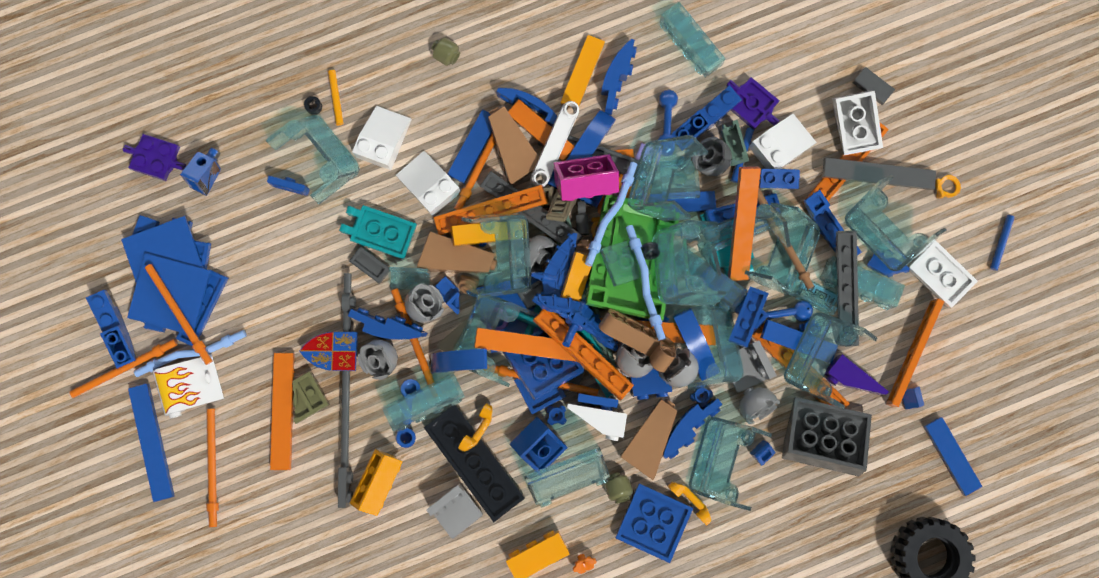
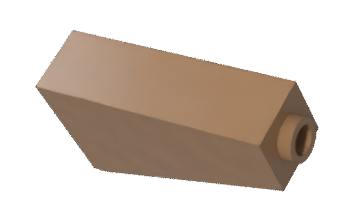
[488,106,539,185]
[417,232,498,275]
[620,399,677,480]

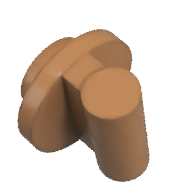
[576,240,591,256]
[458,275,480,294]

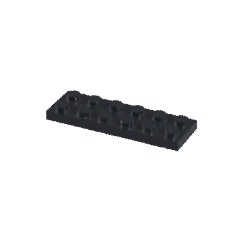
[424,404,525,523]

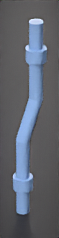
[585,162,637,266]
[626,225,666,341]
[134,330,247,377]

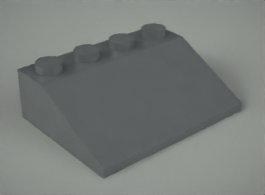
[782,397,872,477]

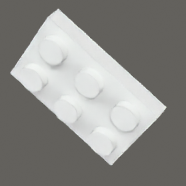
[908,241,978,309]

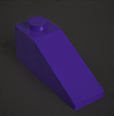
[823,354,889,395]

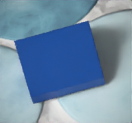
[902,386,924,410]
[750,440,775,466]

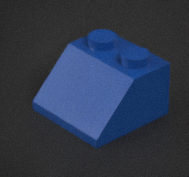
[510,417,568,475]

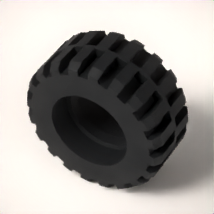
[890,517,976,578]

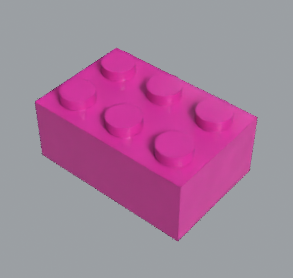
[553,154,619,201]

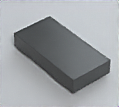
[852,67,895,105]
[349,246,391,284]

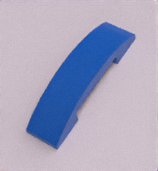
[496,88,557,127]
[567,110,616,160]
[804,190,862,256]
[673,308,719,381]
[431,349,487,373]

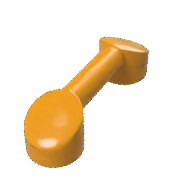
[458,403,493,452]
[667,482,711,526]

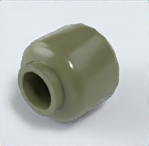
[431,37,460,66]
[604,472,633,504]

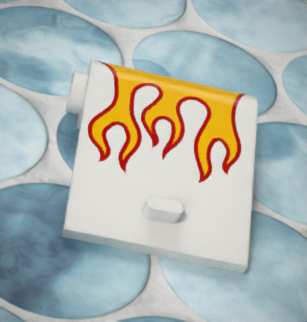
[153,354,224,419]

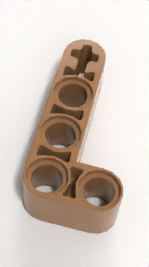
[598,309,676,373]

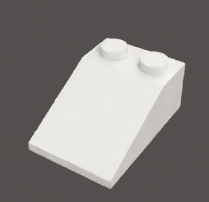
[832,91,883,155]
[352,106,412,170]
[749,114,817,169]
[396,151,460,217]
[567,404,627,441]

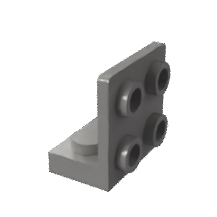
[721,340,777,392]
[426,484,483,539]

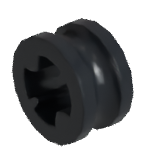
[304,96,322,115]
[641,242,660,260]

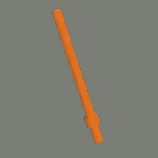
[454,134,495,210]
[145,264,213,365]
[391,288,440,398]
[69,339,178,398]
[483,363,598,396]
[206,409,219,527]

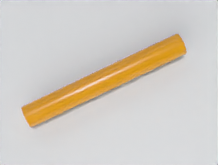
[328,70,344,126]

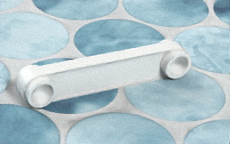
[530,101,579,187]

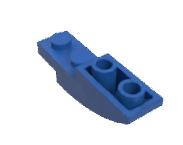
[601,39,637,115]
[671,85,742,149]
[86,289,136,368]
[348,307,428,340]
[662,398,723,459]

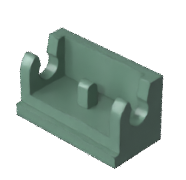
[721,120,749,166]

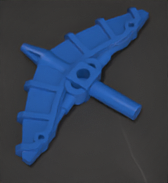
[531,233,588,297]
[532,293,619,352]

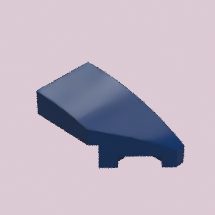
[867,249,910,277]
[434,276,460,315]

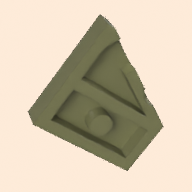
[292,371,330,424]

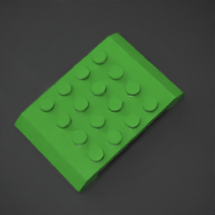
[585,194,680,321]

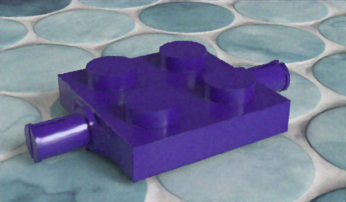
[726,77,780,130]
[123,134,187,181]

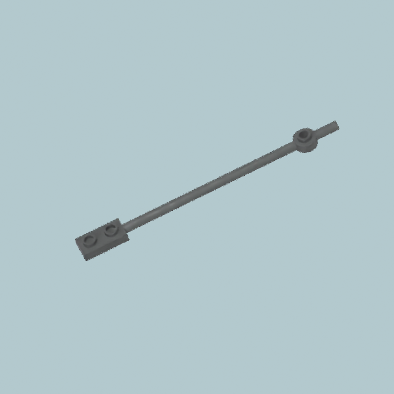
[338,273,356,508]

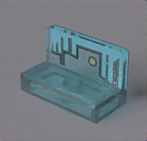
[389,267,430,290]
[795,281,838,316]

